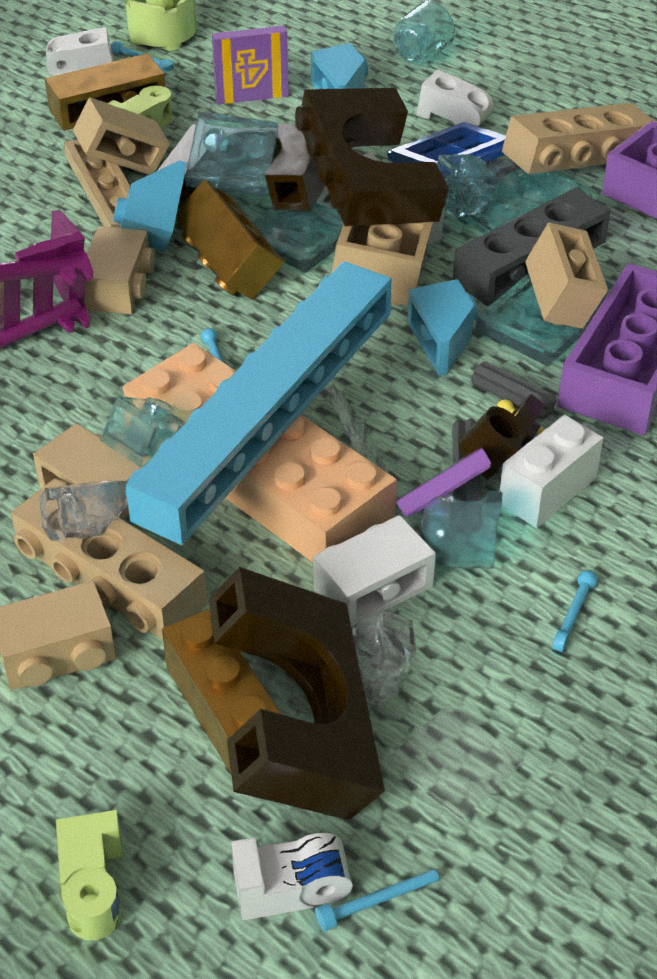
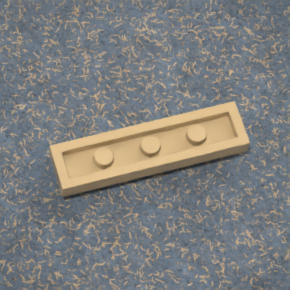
[64,140,130,228]

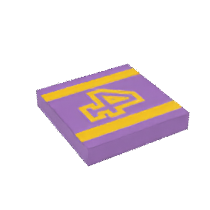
[212,25,289,105]

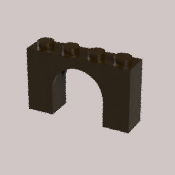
[295,88,449,226]
[157,124,326,211]
[209,567,385,819]

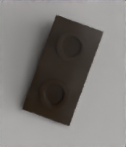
[459,393,545,480]

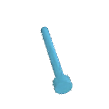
[315,869,439,932]

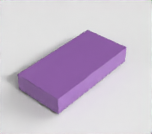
[396,448,492,517]

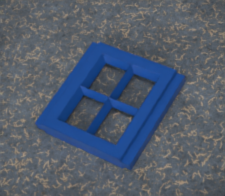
[387,122,506,179]

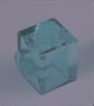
[100,396,186,467]

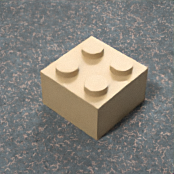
[332,222,433,305]

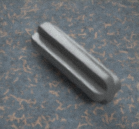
[471,361,556,419]

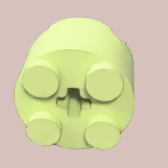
[125,0,196,51]

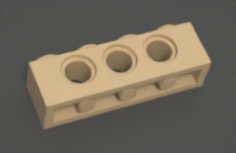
[502,103,657,174]
[11,478,208,640]

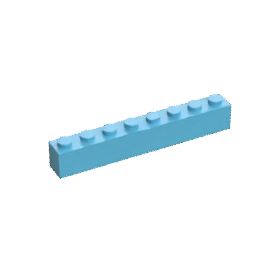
[125,261,392,545]

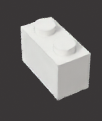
[498,415,603,528]
[313,515,436,627]

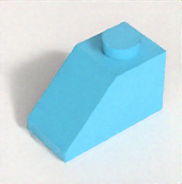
[311,43,368,89]
[113,161,187,252]
[407,279,478,376]

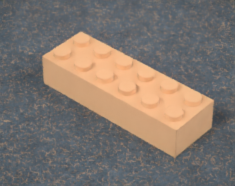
[123,342,397,562]

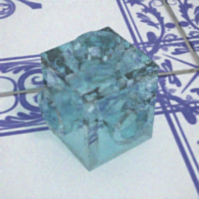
[437,154,499,218]

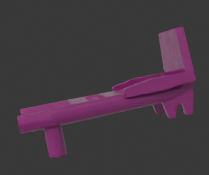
[0,209,94,349]

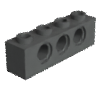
[453,188,611,306]

